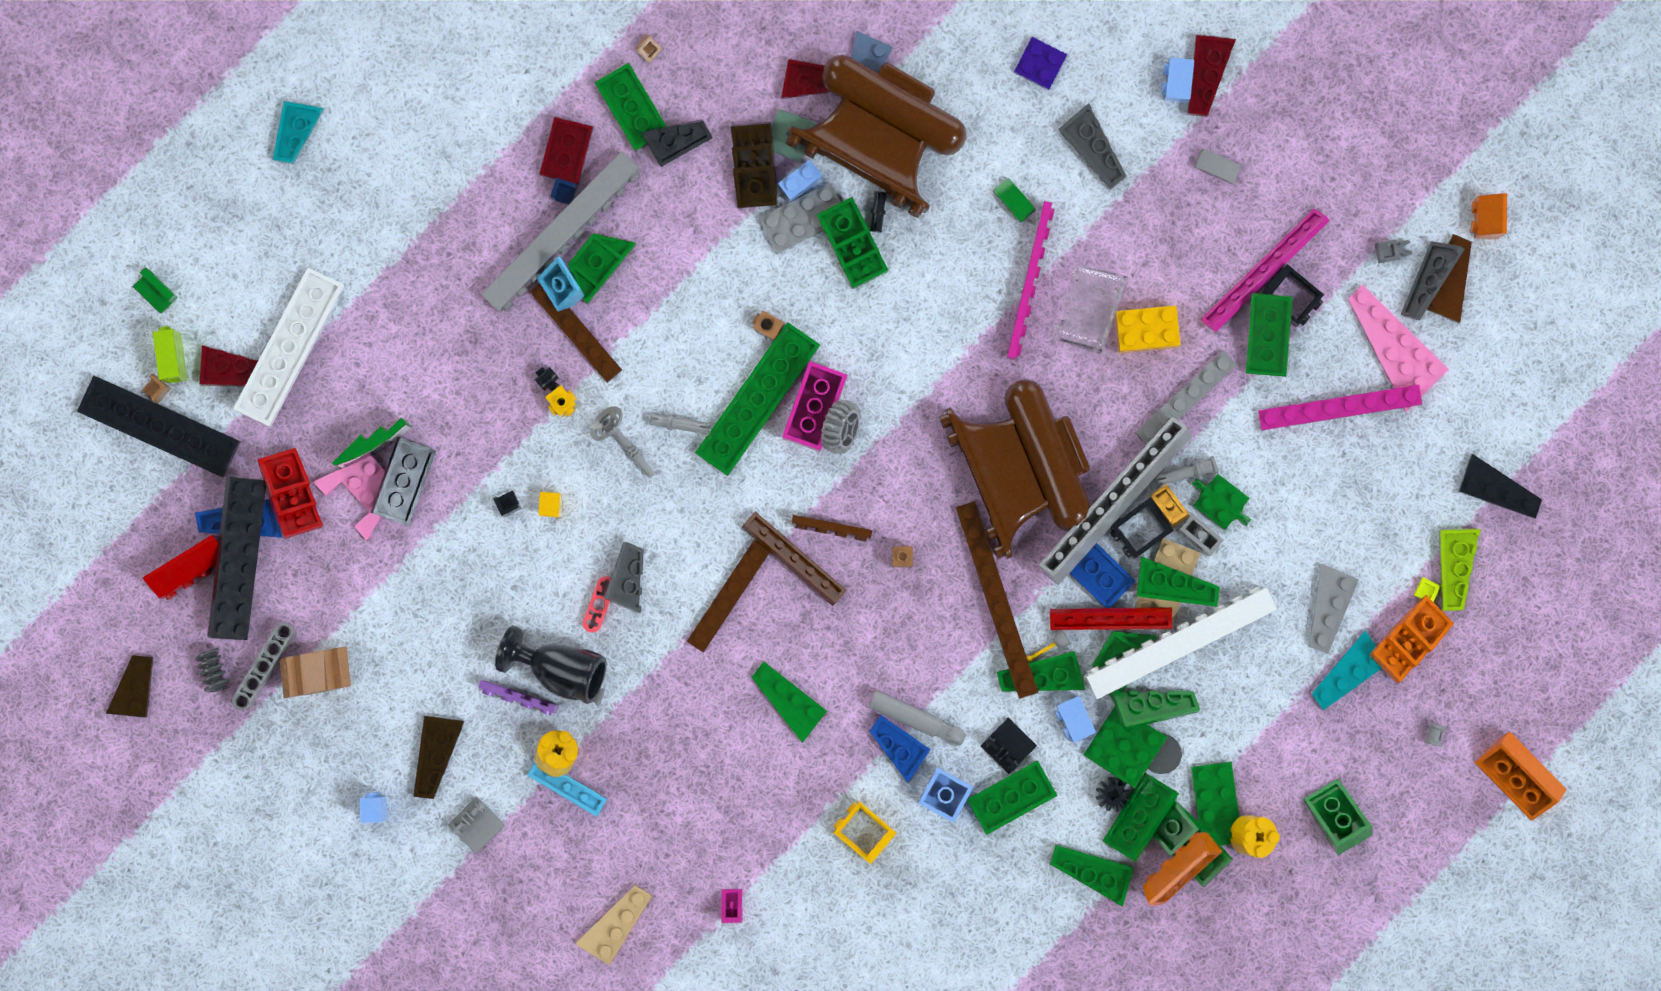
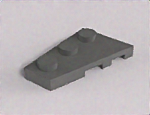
[604,542,644,613]

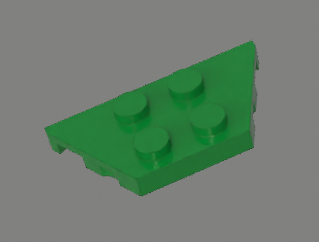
[568,233,636,304]
[1091,631,1157,701]

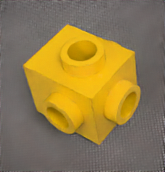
[545,385,577,418]

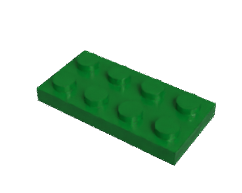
[594,63,666,152]
[1246,293,1293,377]
[967,760,1058,835]
[1191,762,1239,845]
[1102,773,1179,862]

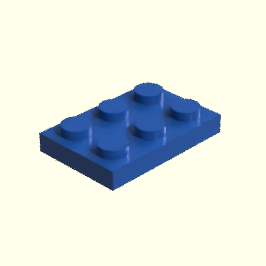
[1070,543,1136,608]

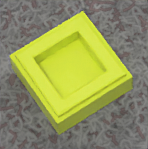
[1413,577,1441,602]

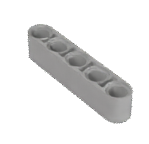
[232,623,296,711]

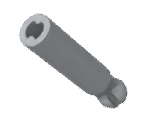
[868,690,965,747]

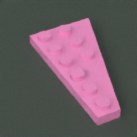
[1347,284,1449,412]

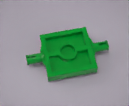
[1191,474,1251,530]

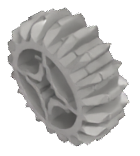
[821,400,862,454]

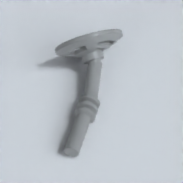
[590,406,656,478]

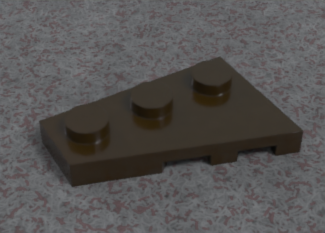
[106,655,154,718]

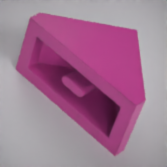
[721,889,743,923]

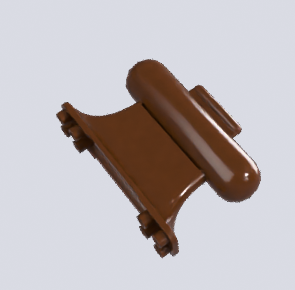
[786,55,967,218]
[939,379,1091,560]

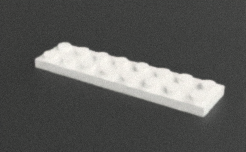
[233,268,345,428]

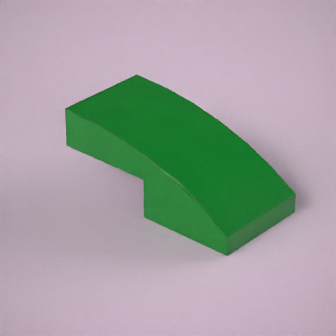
[993,178,1036,223]

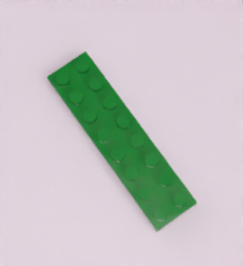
[695,322,821,476]

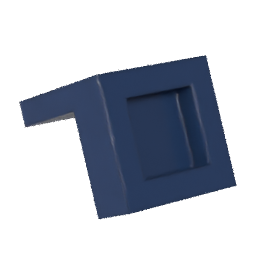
[550,178,578,205]

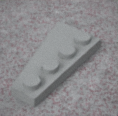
[1309,564,1359,654]

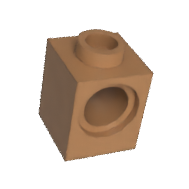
[752,311,784,341]
[892,546,913,568]

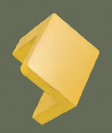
[538,492,562,518]

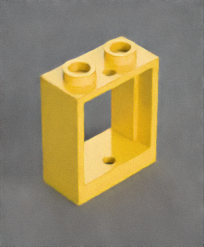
[833,801,897,864]

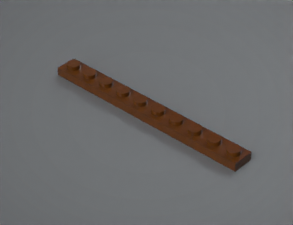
[956,501,1038,699]

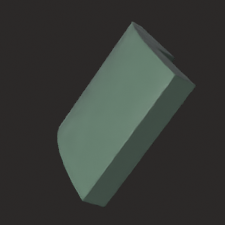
[772,109,817,163]

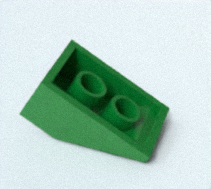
[1304,779,1372,855]

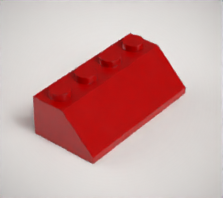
[142,535,219,600]

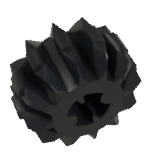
[1095,777,1130,812]

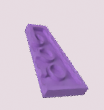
[478,680,559,716]

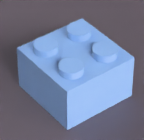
[918,767,973,823]

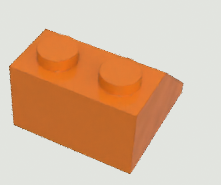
[1471,193,1507,239]

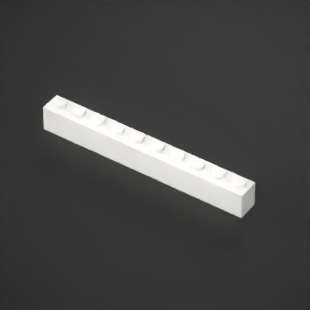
[1083,586,1277,699]

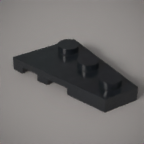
[641,119,713,167]

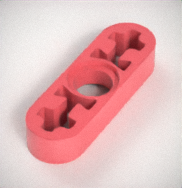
[583,576,611,633]

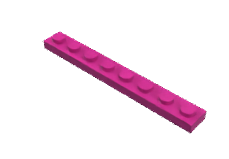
[1007,201,1055,360]
[1200,208,1329,333]
[1258,385,1422,431]

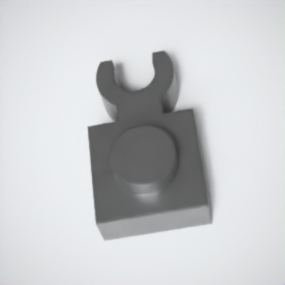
[1375,240,1412,264]

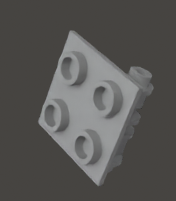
[448,796,505,854]

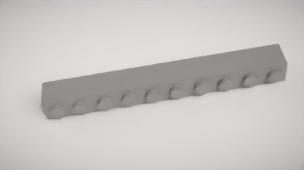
[481,151,640,313]
[1039,416,1191,585]

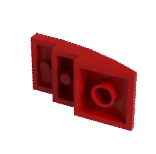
[257,448,323,539]

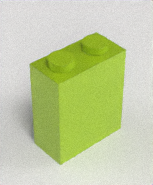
[152,326,188,384]

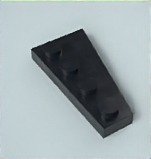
[1458,454,1542,519]

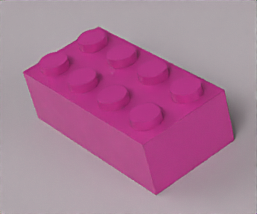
[782,361,848,452]

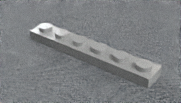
[1135,350,1237,445]

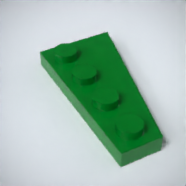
[752,661,827,743]

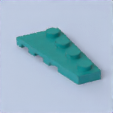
[1311,630,1382,710]

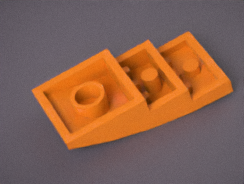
[1369,595,1454,683]

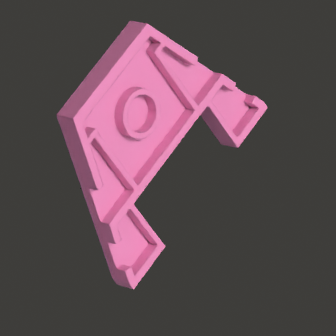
[314,456,385,540]

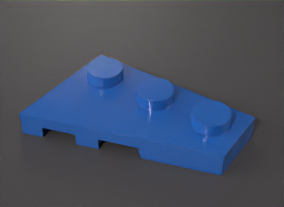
[869,715,931,783]

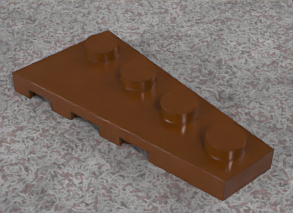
[1427,234,1472,324]

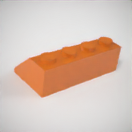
[1475,731,1567,821]
[1142,832,1222,906]

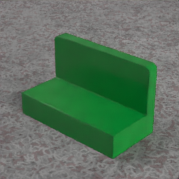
[133,267,178,314]

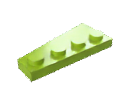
[1439,529,1481,611]

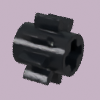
[534,367,559,391]

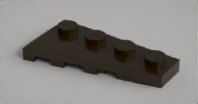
[413,716,465,799]

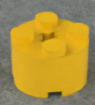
[535,730,578,777]
[1230,815,1280,858]

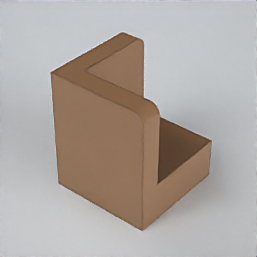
[142,374,172,404]

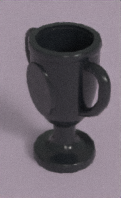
[495,625,607,704]

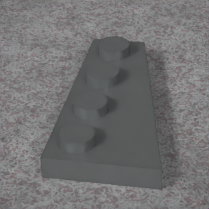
[1058,103,1126,190]
[1401,241,1465,320]

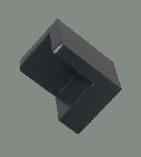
[493,490,522,517]

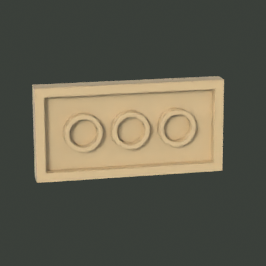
[1134,538,1200,623]

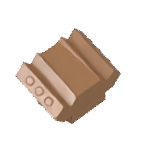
[280,646,351,698]

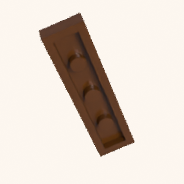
[792,515,872,542]

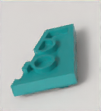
[272,101,324,164]

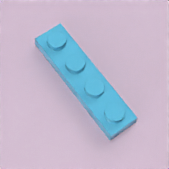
[527,763,607,817]

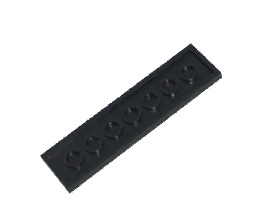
[77,375,241,478]
[207,476,266,640]

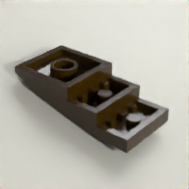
[731,122,777,208]

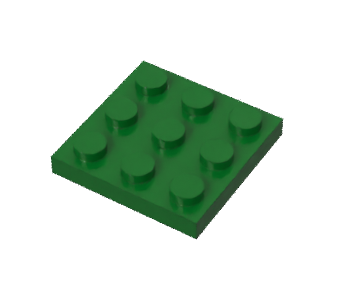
[1083,706,1168,788]

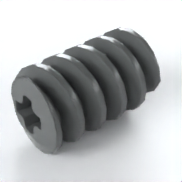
[195,648,230,693]

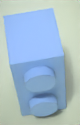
[1161,57,1194,103]
[778,160,822,202]
[1054,696,1096,743]
[360,792,387,823]

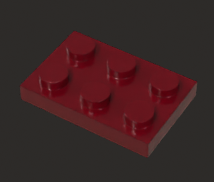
[539,117,594,185]

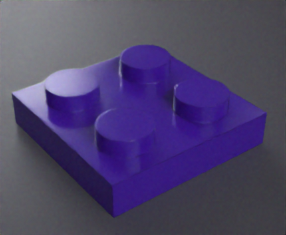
[1014,37,1067,91]

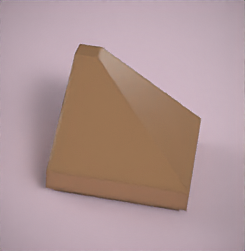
[635,34,662,63]

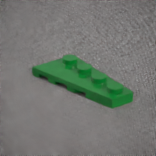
[1136,556,1220,607]
[996,651,1085,692]
[1111,690,1200,730]
[1050,845,1134,907]

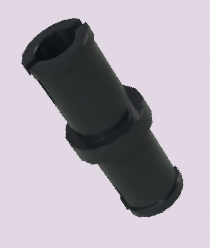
[870,191,887,233]

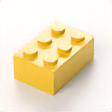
[1114,305,1181,354]

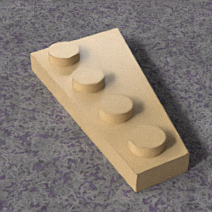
[575,885,653,965]

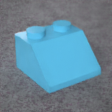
[537,257,584,311]

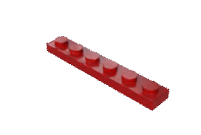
[1050,607,1173,630]

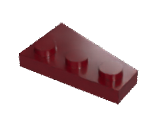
[781,59,830,99]

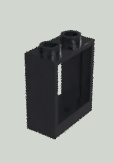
[1262,264,1324,327]
[1110,498,1174,559]

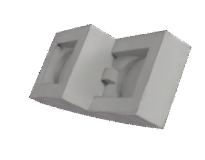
[1194,149,1241,184]

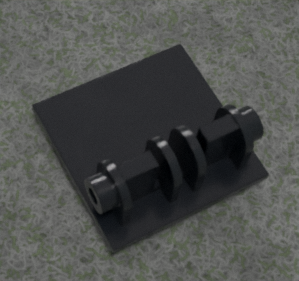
[980,717,1037,774]

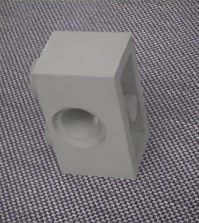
[1177,514,1224,556]

